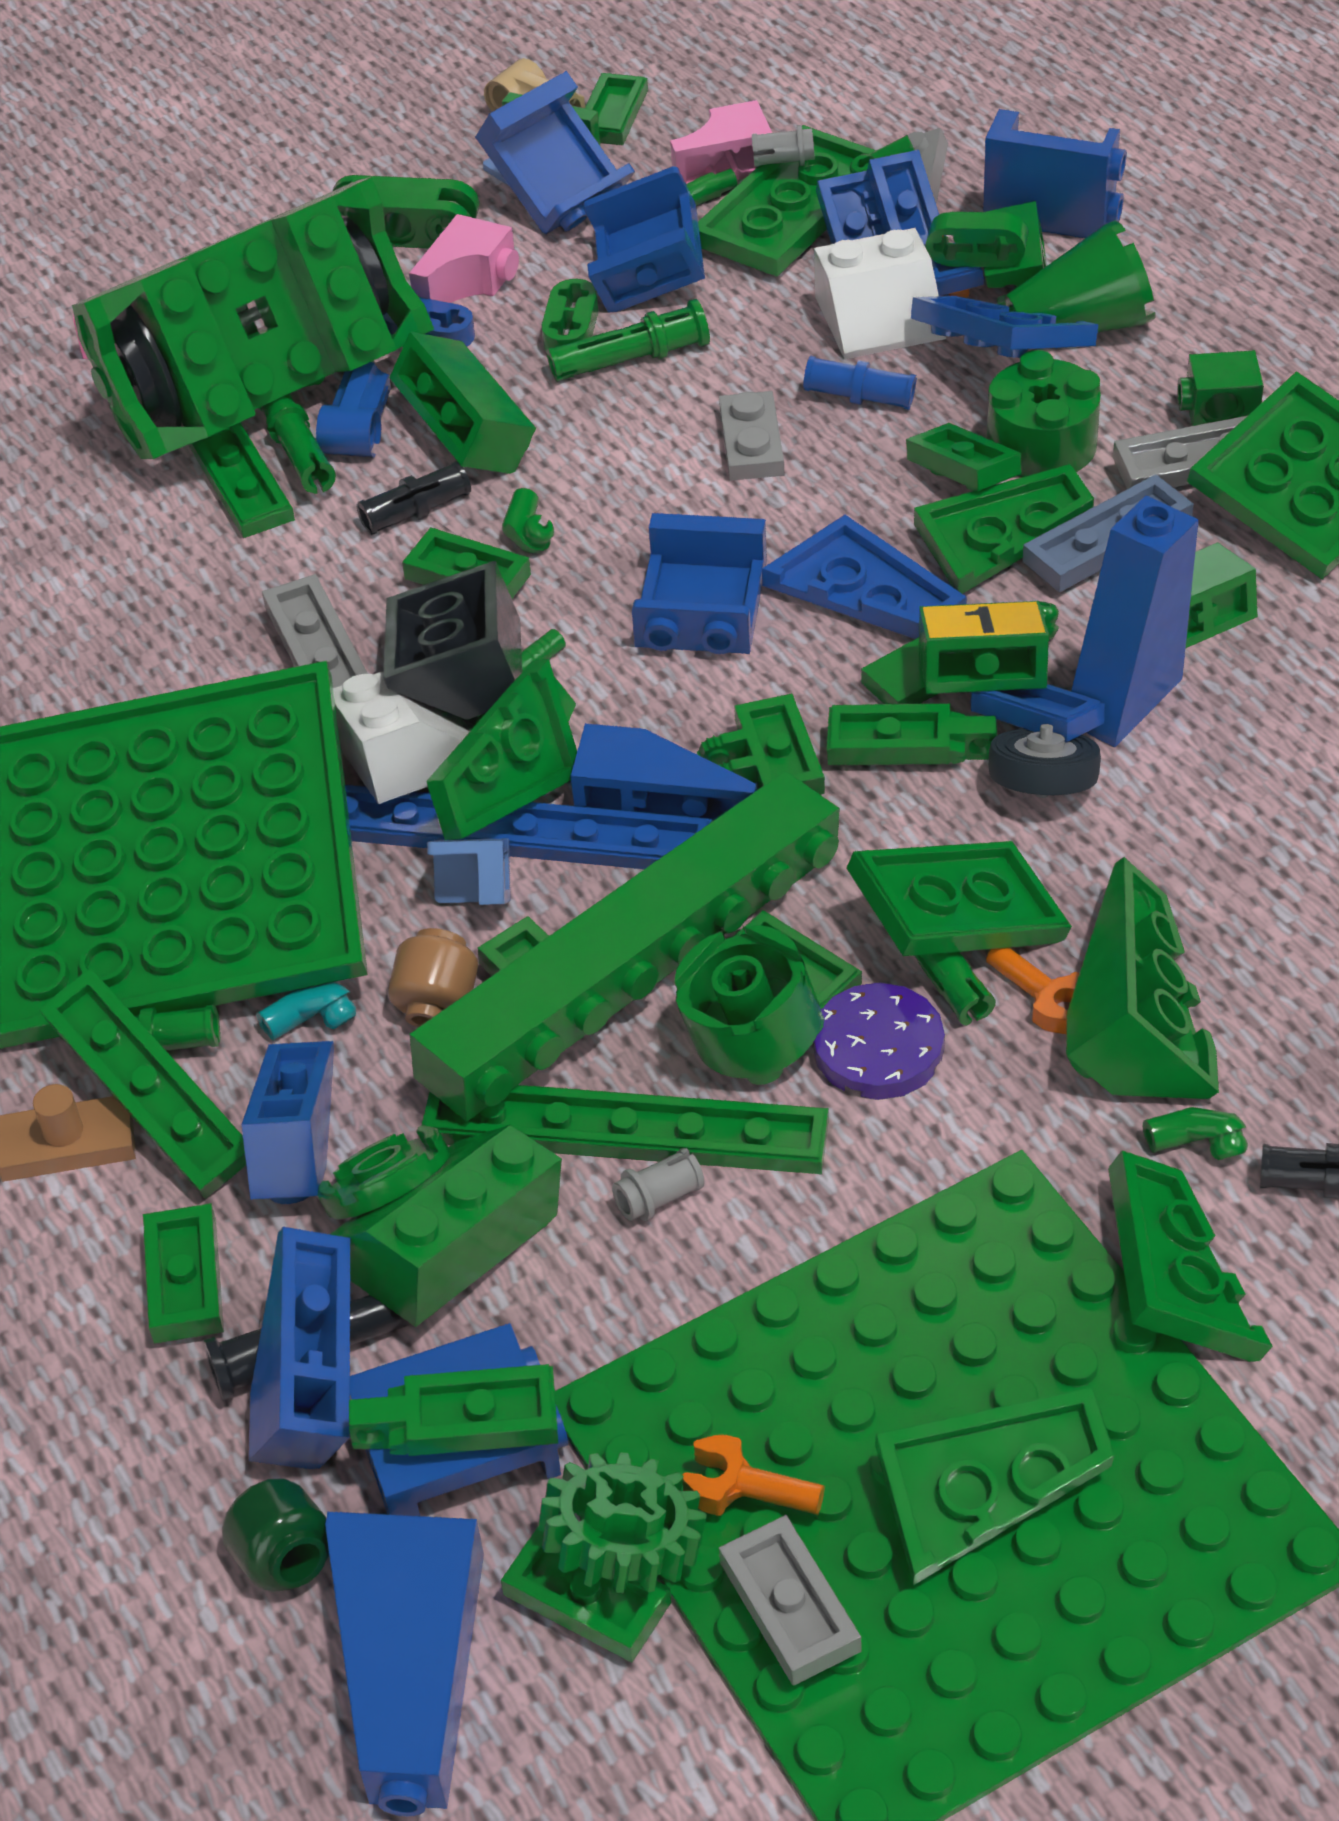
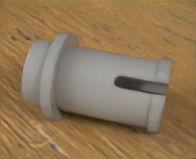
[752,125,815,167]
[612,1148,704,1221]

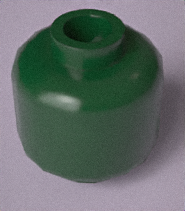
[221,1478,329,1592]

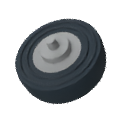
[988,724,1101,798]

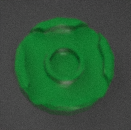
[318,1126,450,1220]

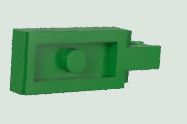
[827,703,997,765]
[349,1364,559,1456]

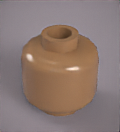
[388,928,478,1027]

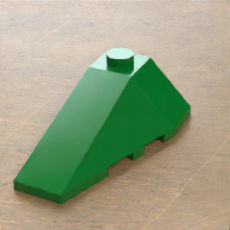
[1066,857,1219,1099]

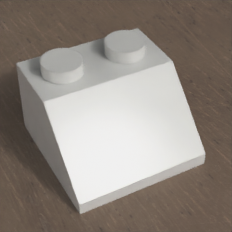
[814,228,946,360]
[333,672,471,804]

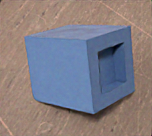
[427,838,511,905]

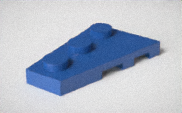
[911,296,1098,358]
[762,514,967,639]

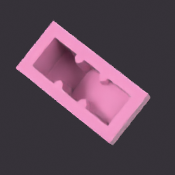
[670,100,772,184]
[409,214,519,303]

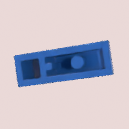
[571,723,757,821]
[241,1041,334,1204]
[249,1227,350,1470]

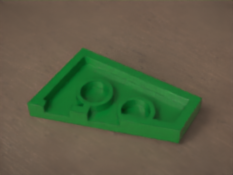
[914,464,1094,594]
[426,659,577,840]
[1108,1150,1273,1362]
[875,1386,1115,1585]

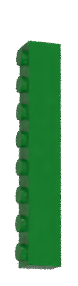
[409,771,840,1122]

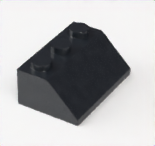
[383,561,523,720]

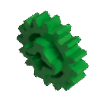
[538,1453,706,1594]

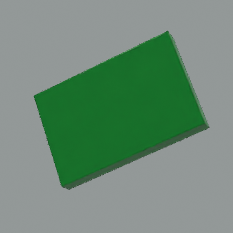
[846,841,1072,956]

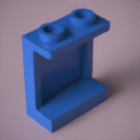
[475,71,635,234]
[983,109,1127,238]
[584,166,705,313]
[632,513,767,654]
[350,1323,568,1516]

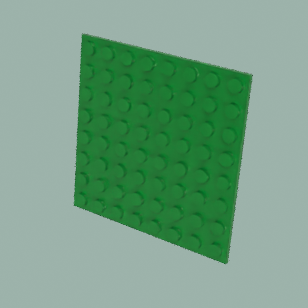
[555,1150,1339,1821]

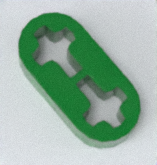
[925,212,1029,267]
[542,278,598,351]

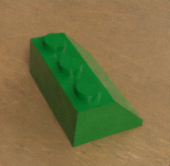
[330,1125,562,1327]

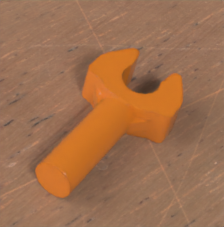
[986,948,1080,1035]
[682,1434,825,1516]

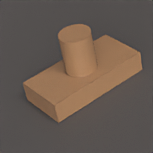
[0,1084,136,1182]

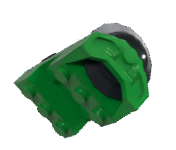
[72,177,435,459]

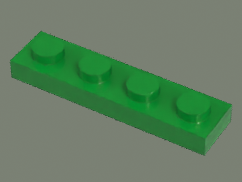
[39,967,246,1199]

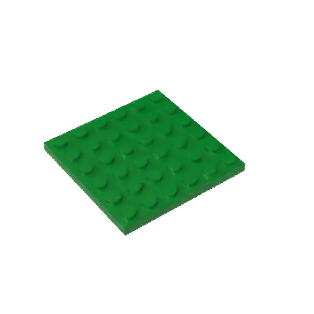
[0,660,368,1049]

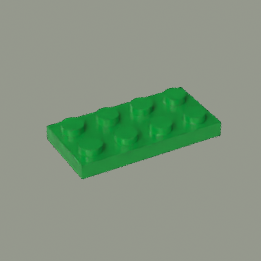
[698,125,876,277]

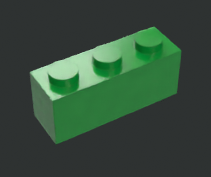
[389,332,536,474]

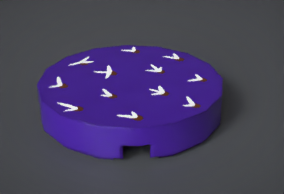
[813,982,945,1100]

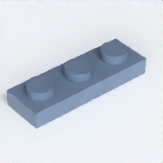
[1023,474,1194,593]

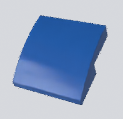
[816,150,946,246]

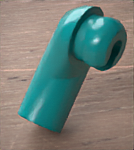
[256,983,357,1041]

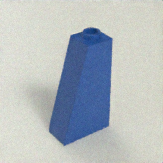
[1071,495,1199,747]
[325,1511,484,1817]

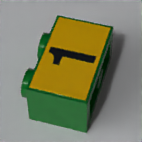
[919,601,1049,694]

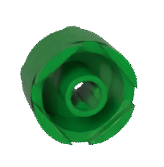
[987,350,1101,477]
[674,925,824,1085]

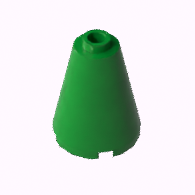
[1005,220,1156,333]

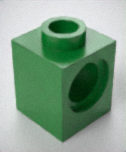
[1177,350,1264,426]

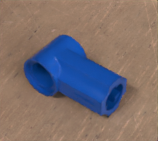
[316,362,391,458]

